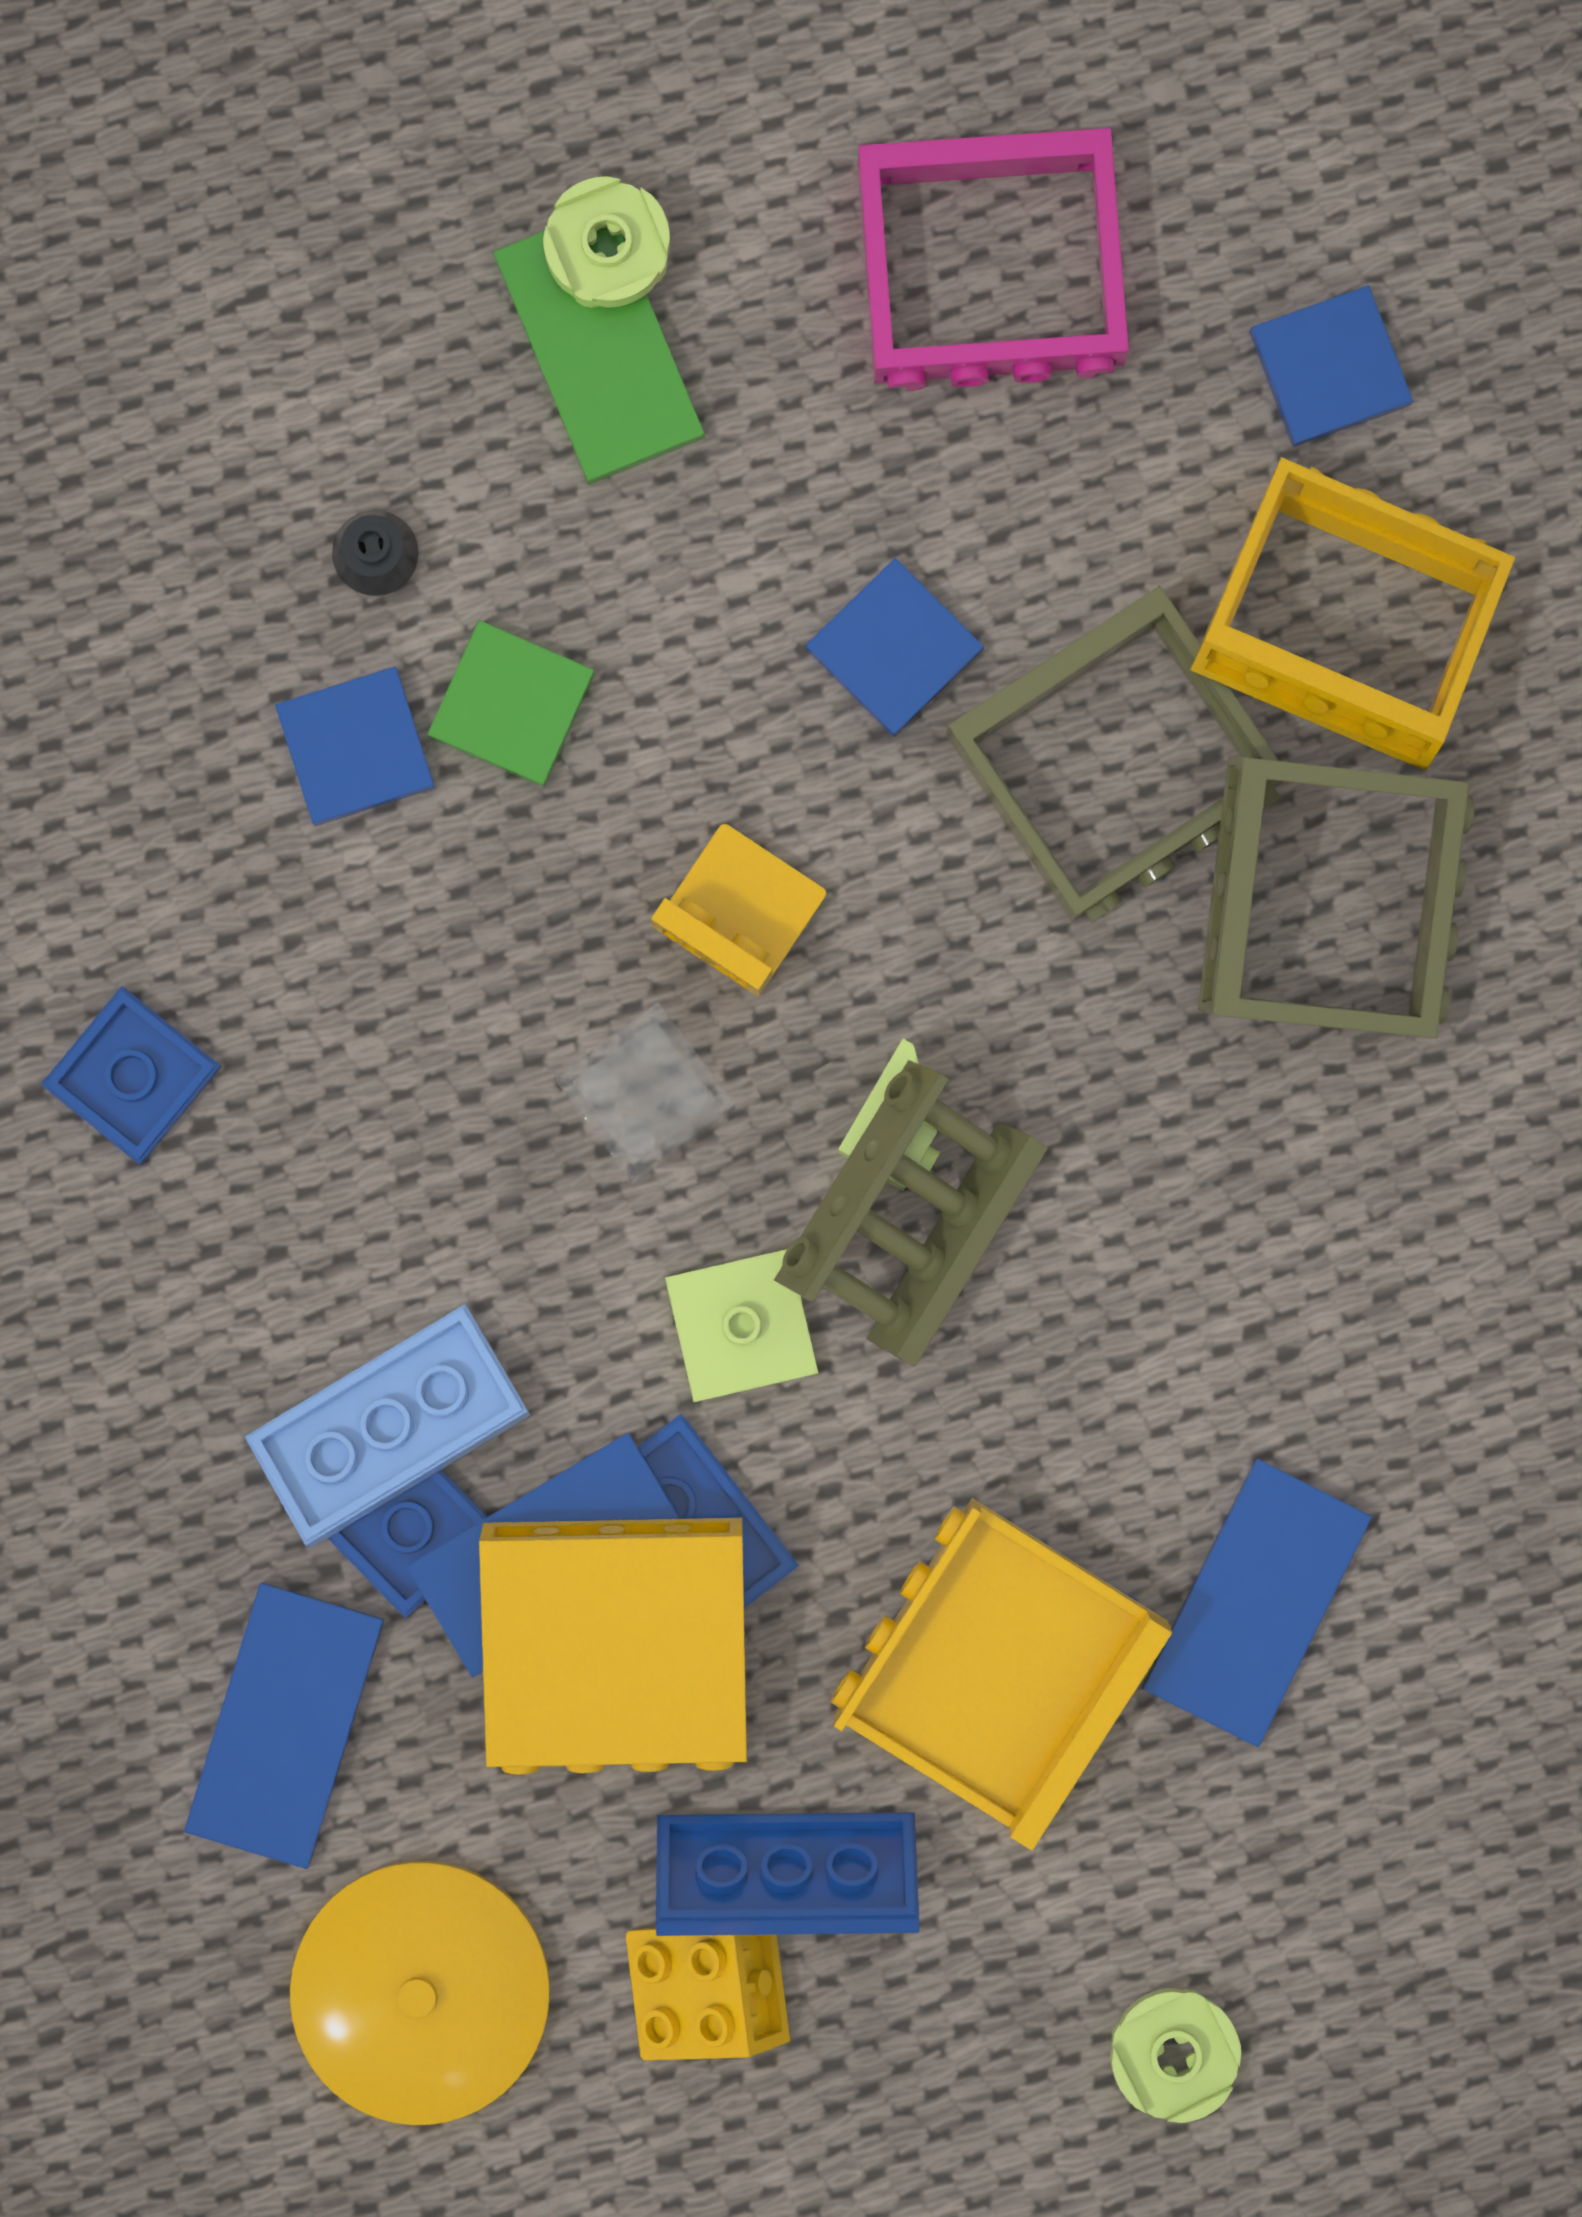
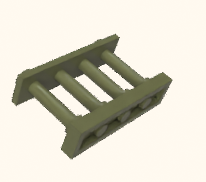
[774,1060,1048,1367]

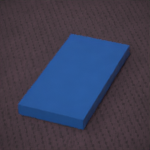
[406,1432,681,1678]
[1142,1458,1372,1748]
[184,1582,385,1869]
[656,1812,919,1936]

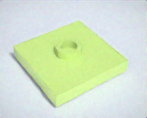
[665,1249,818,1402]

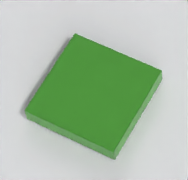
[427,620,595,788]

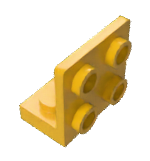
[651,824,826,998]
[626,1928,790,2061]

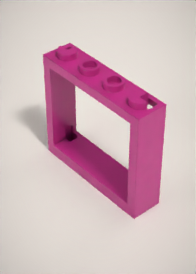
[857,128,1129,392]

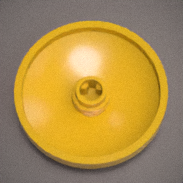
[290,1861,550,2125]

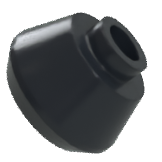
[332,510,419,596]

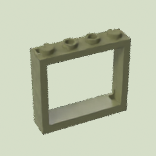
[946,586,1283,923]
[1198,756,1474,1038]

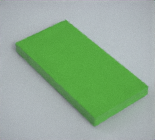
[493,227,705,485]

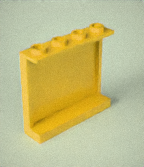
[830,1498,1172,1851]
[479,1518,747,1775]

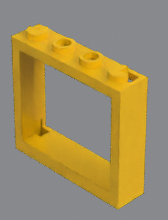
[1190,457,1515,771]

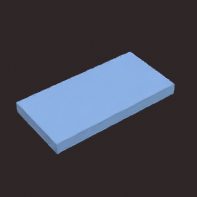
[245,1304,531,1549]

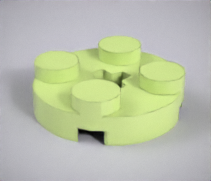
[543,176,670,308]
[1110,1988,1241,2123]

